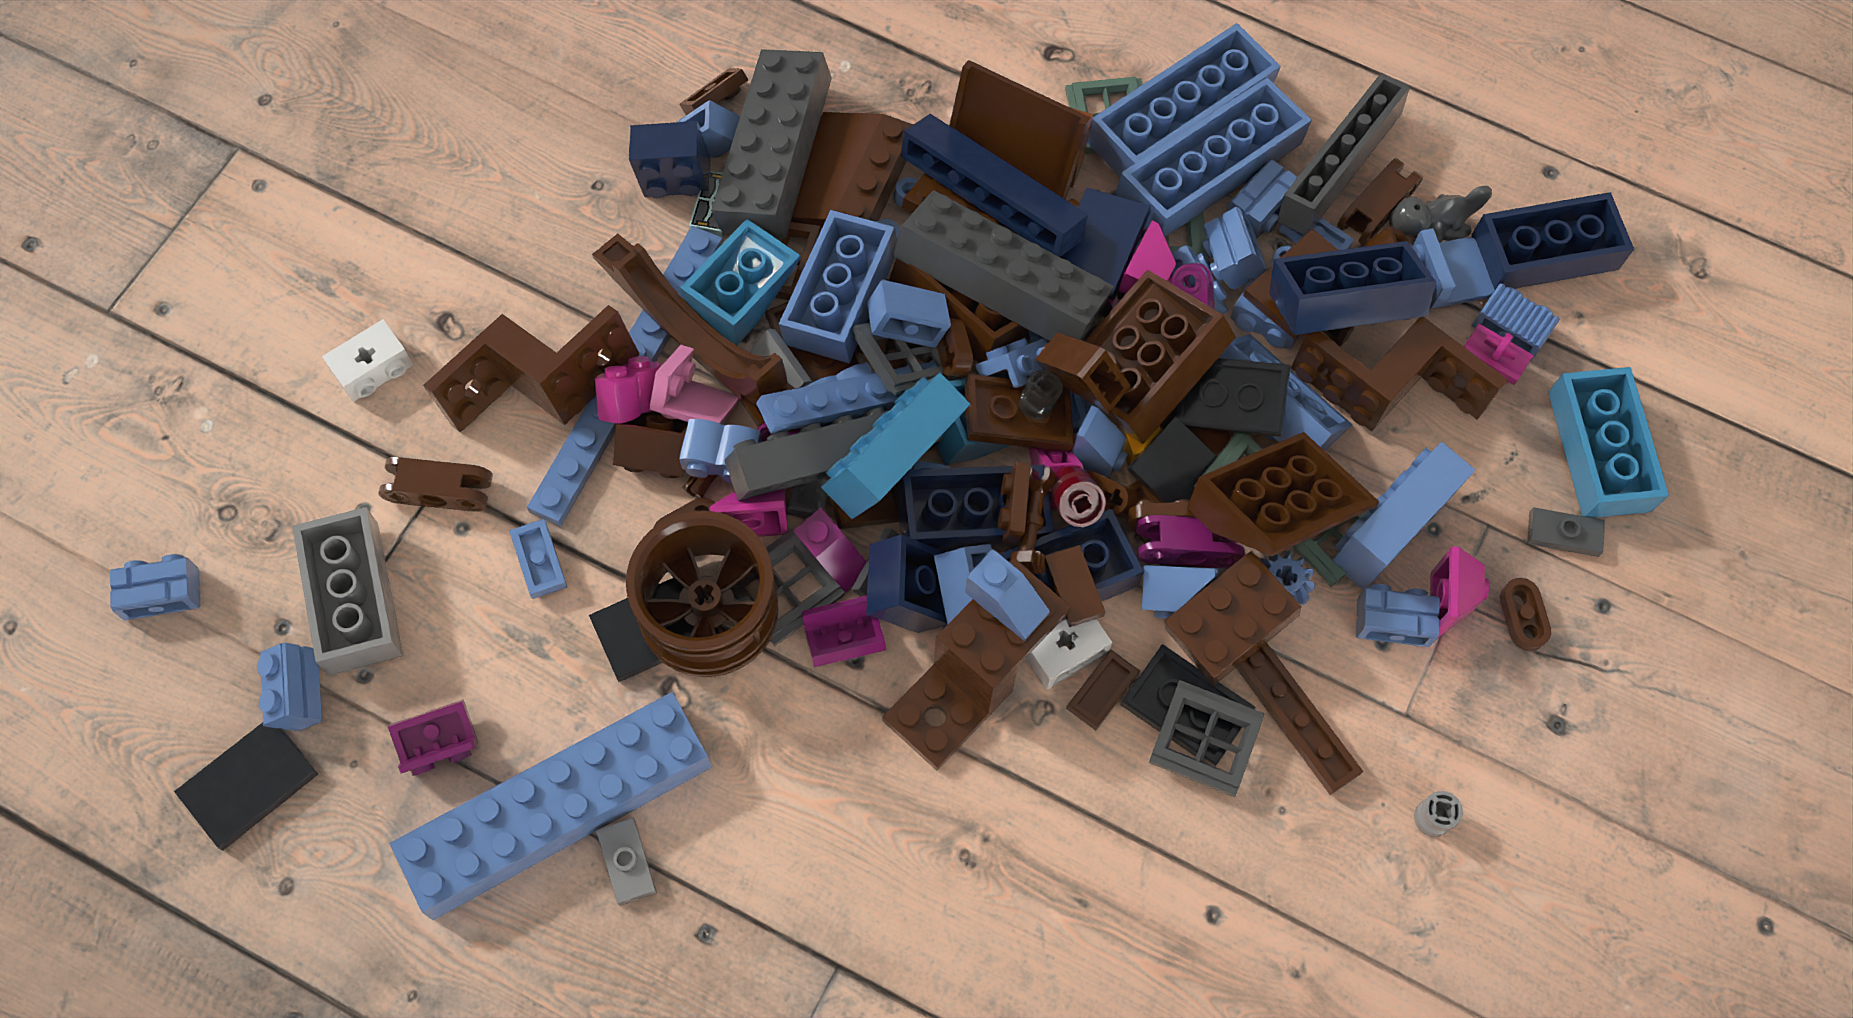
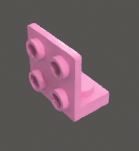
[649,345,739,424]

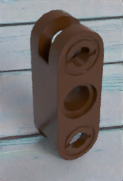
[1337,158,1423,245]
[378,457,493,512]

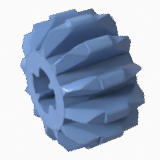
[1260,550,1315,605]

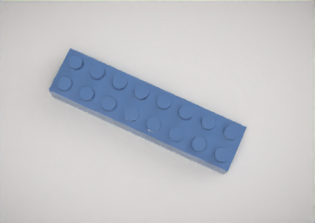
[389,692,712,920]

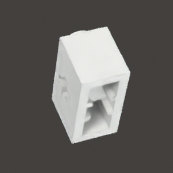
[322,319,413,402]
[1026,618,1112,690]

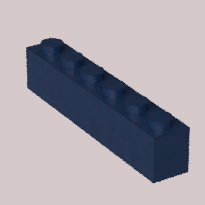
[901,113,1088,257]

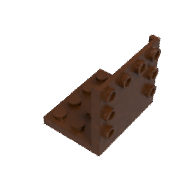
[902,60,1091,240]

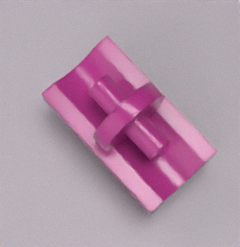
[1464,324,1534,385]

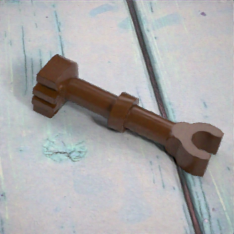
[1010,467,1057,574]

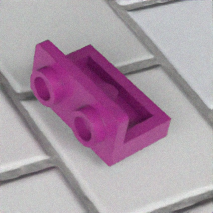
[801,596,886,667]
[388,699,479,776]

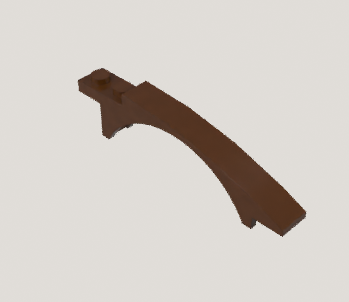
[592,233,795,433]

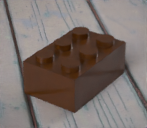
[1164,551,1302,686]

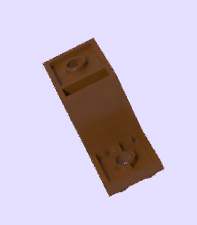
[423,305,640,432]
[1291,317,1508,432]
[882,558,1071,771]

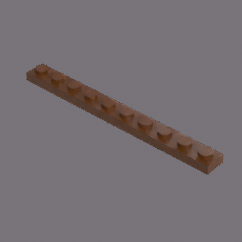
[1112,480,1364,795]

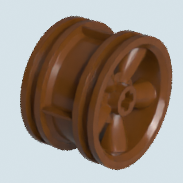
[626,511,779,677]

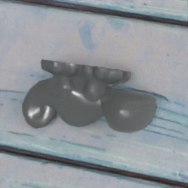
[1389,186,1492,243]

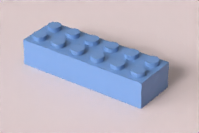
[1088,23,1281,177]
[1115,77,1312,237]

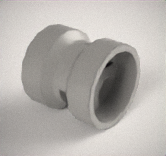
[1414,791,1463,837]

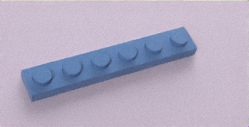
[756,361,937,434]

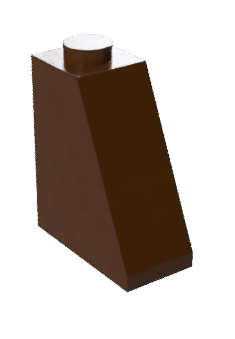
[1035,332,1131,414]

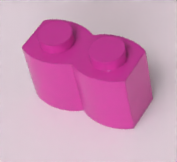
[595,356,661,424]

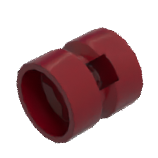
[1048,466,1106,527]

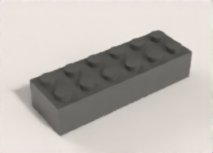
[711,49,832,239]
[893,190,1114,341]

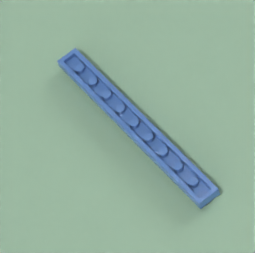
[527,226,723,527]

